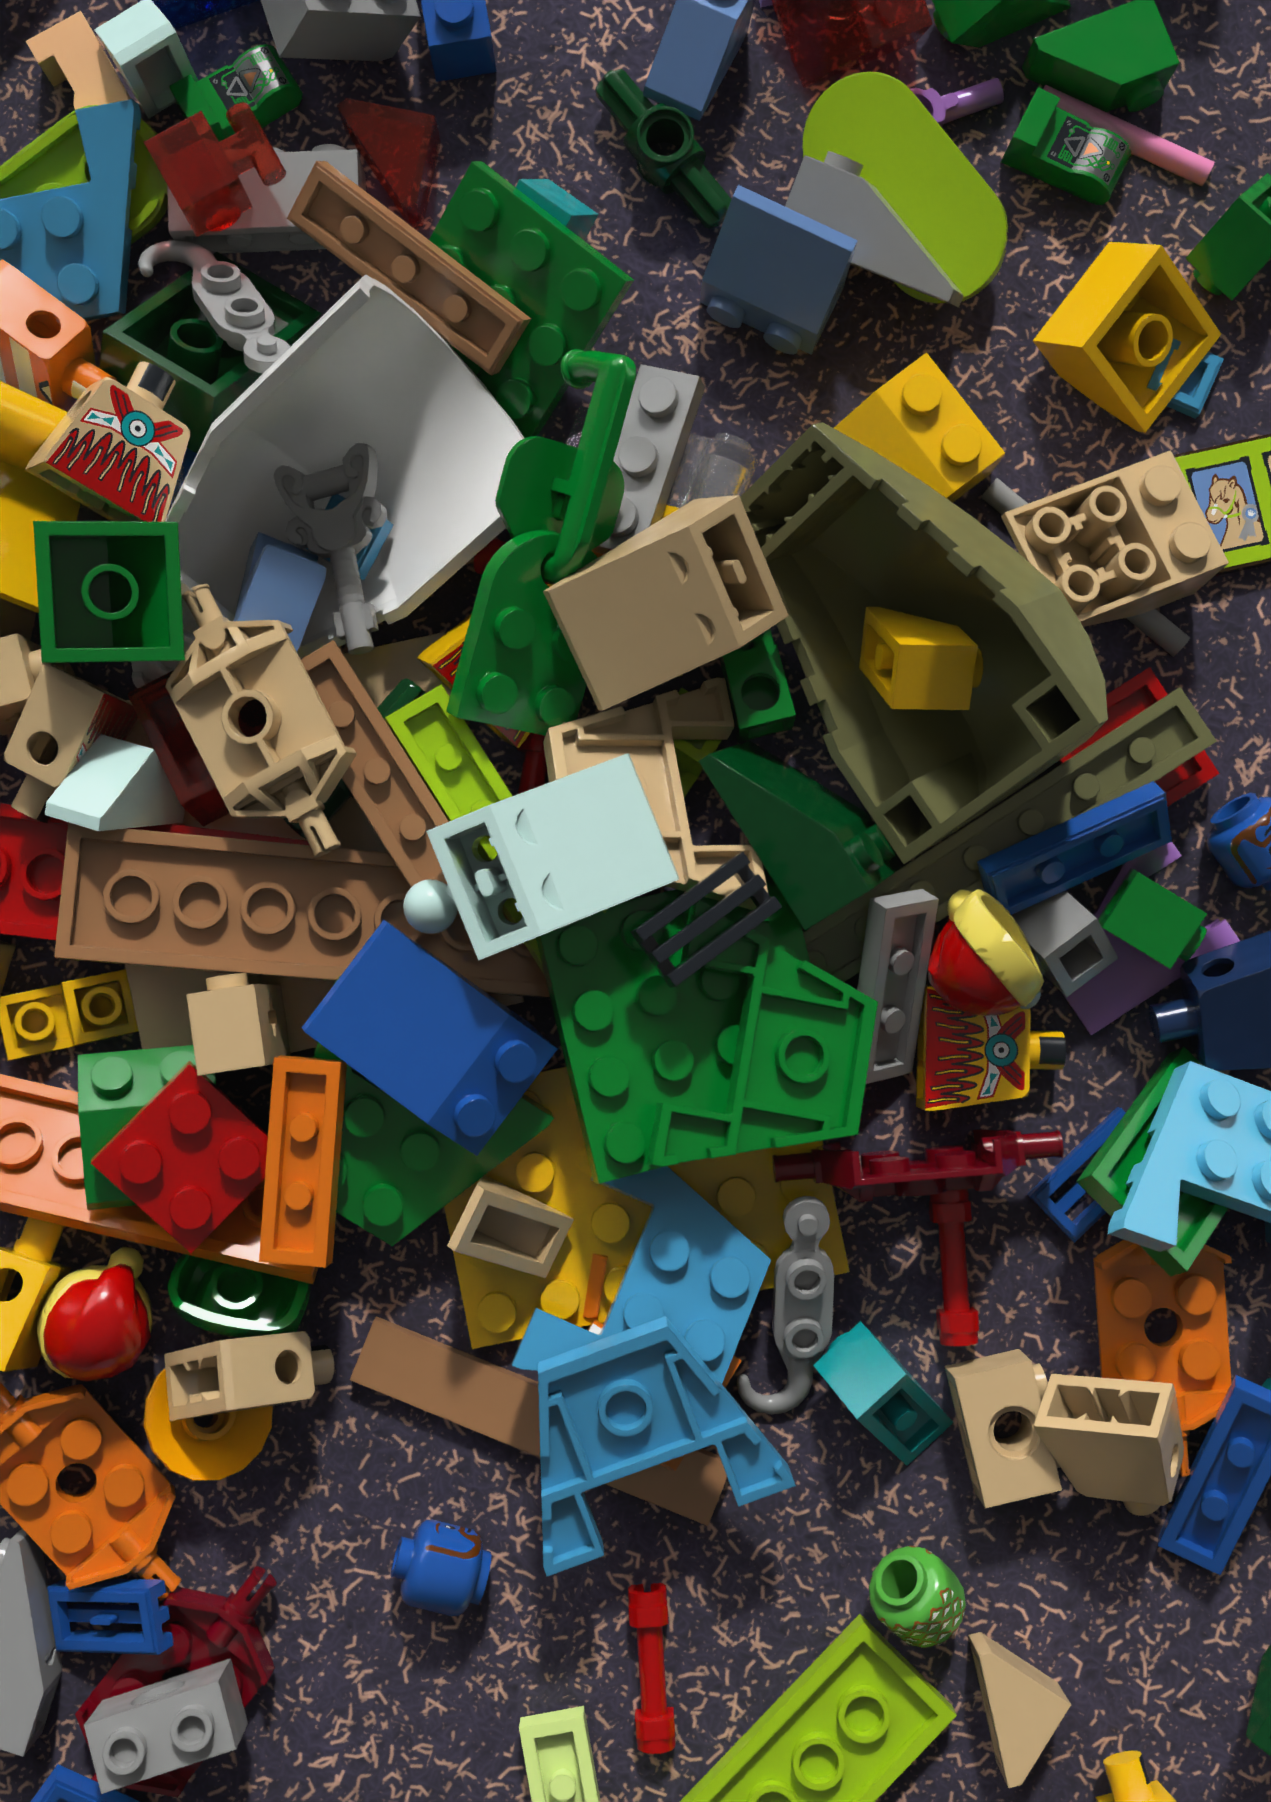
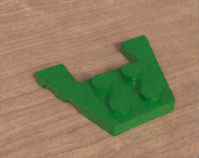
[647,901,878,1167]
[314,976,554,1246]

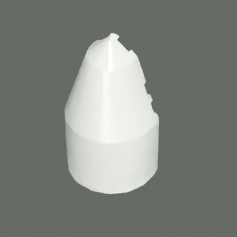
[131,274,524,694]

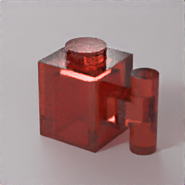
[144,102,286,237]

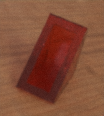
[337,98,441,230]

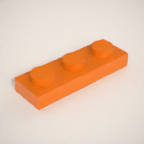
[259,1055,347,1268]

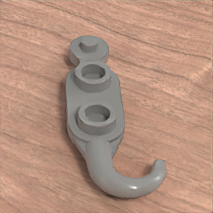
[138,240,290,374]
[737,1196,834,1415]

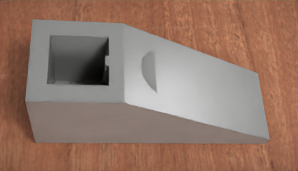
[0,1529,63,1757]

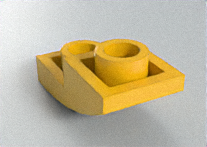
[0,969,139,1062]

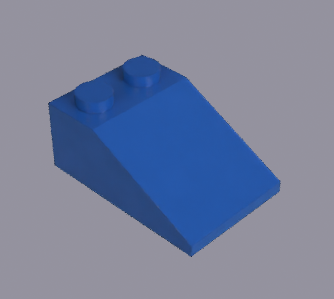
[301,920,557,1156]

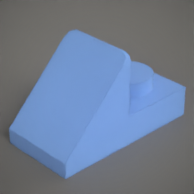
[234,532,327,652]

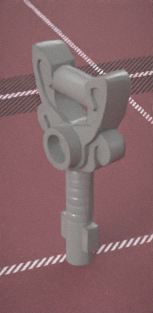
[273,443,387,655]

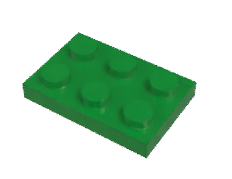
[1076,1046,1228,1277]

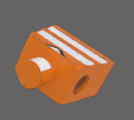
[0,259,117,412]

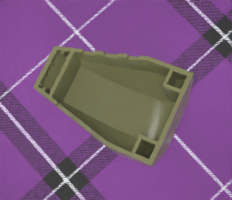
[740,422,1108,864]

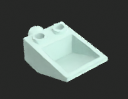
[403,753,680,961]

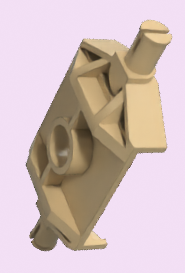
[165,584,357,858]

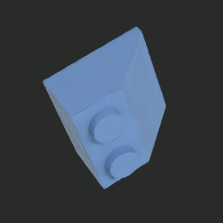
[700,185,858,355]

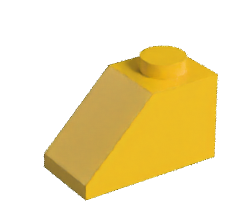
[859,607,983,710]

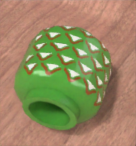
[869,1546,966,1648]

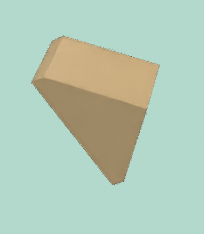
[447,1175,574,1278]
[968,1632,1071,1788]

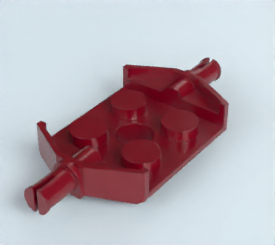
[772,1129,1064,1202]
[75,1566,277,1798]

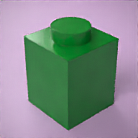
[1098,868,1207,969]

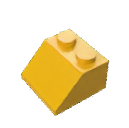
[1033,242,1221,433]

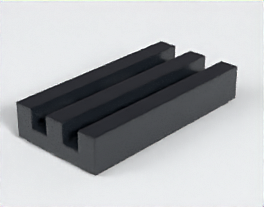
[631,852,782,988]

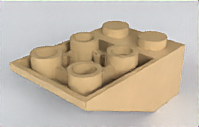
[1001,450,1229,627]
[543,495,789,710]

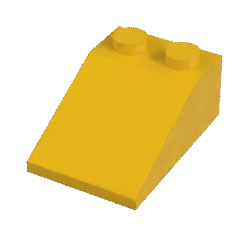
[834,352,1005,503]

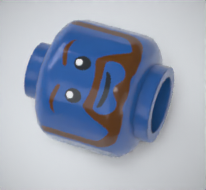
[1207,793,1271,891]
[390,1519,492,1616]

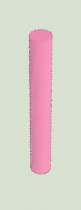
[1044,85,1215,186]

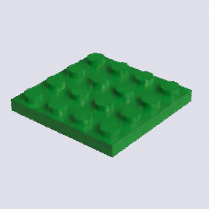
[536,869,810,1184]

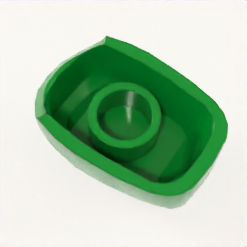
[168,1254,311,1337]

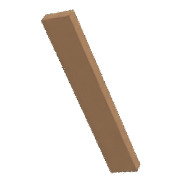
[350,1316,727,1526]

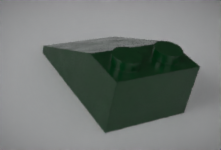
[99,252,321,453]
[698,741,902,930]

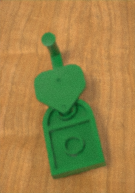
[446,349,636,736]

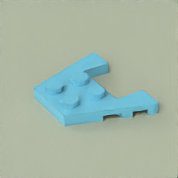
[1108,1061,1271,1252]

